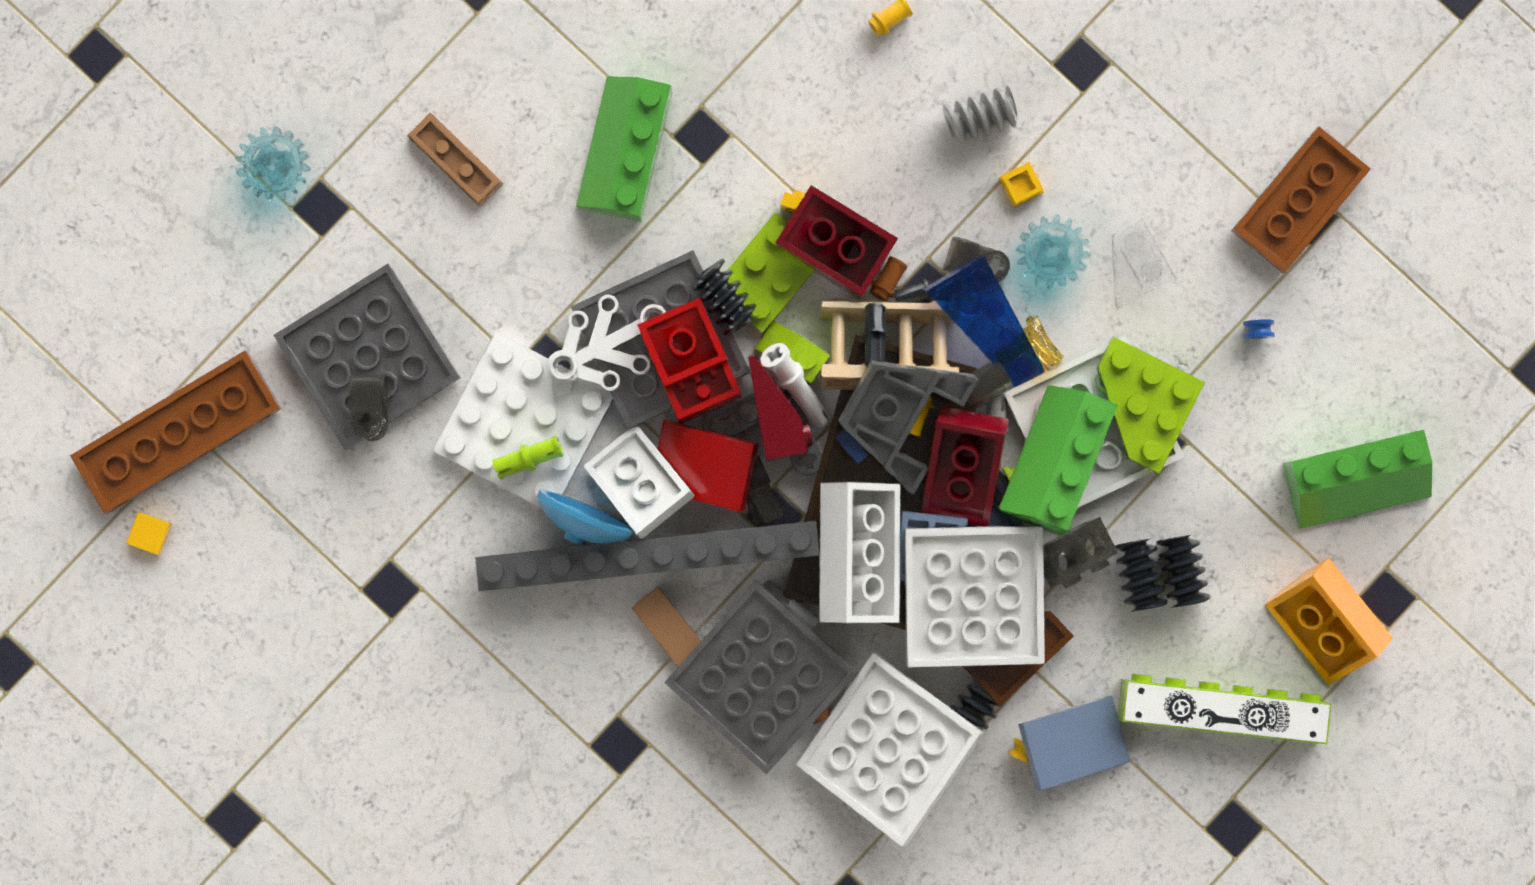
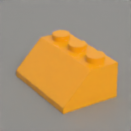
[1265,558,1392,685]

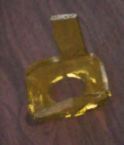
[993,315,1064,367]

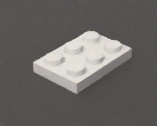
[584,425,695,540]

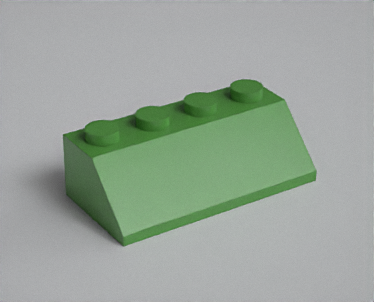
[576,76,672,222]
[998,385,1118,536]
[1283,430,1433,529]

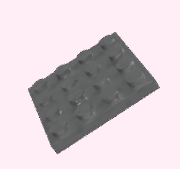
[571,250,750,429]
[273,263,461,450]
[664,580,858,775]

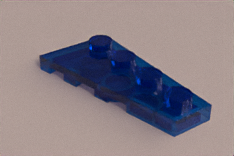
[923,254,1045,388]

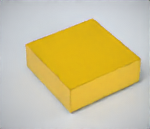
[998,162,1045,208]
[126,512,173,555]

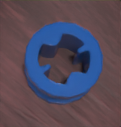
[1243,319,1275,339]

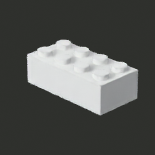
[820,482,900,623]

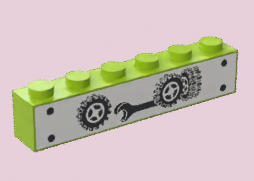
[1118,673,1331,745]

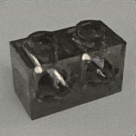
[1043,517,1118,588]

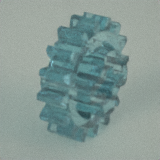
[235,126,311,201]
[1016,215,1091,289]

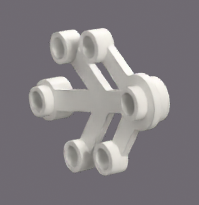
[547,294,666,392]

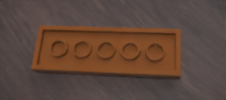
[70,350,282,514]

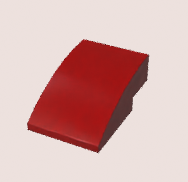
[637,298,741,425]
[657,420,759,512]

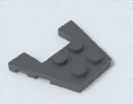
[838,360,978,495]

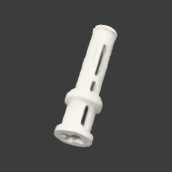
[760,343,831,428]

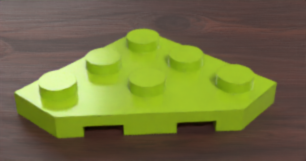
[1097,336,1205,474]

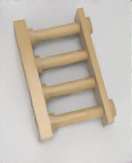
[820,298,959,390]

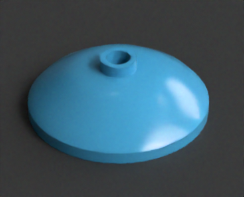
[537,489,634,546]

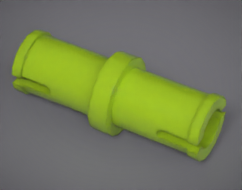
[492,435,564,480]

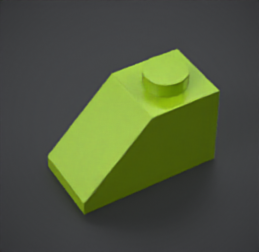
[755,321,830,386]

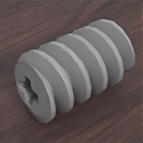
[943,85,1017,144]

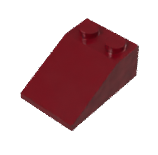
[775,185,898,300]
[748,355,813,462]
[921,406,1009,527]

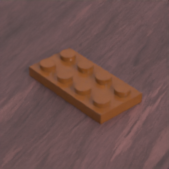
[1231,126,1371,273]

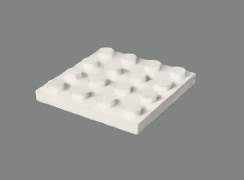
[433,332,614,508]
[1002,335,1185,508]
[904,526,1045,667]
[796,653,984,847]

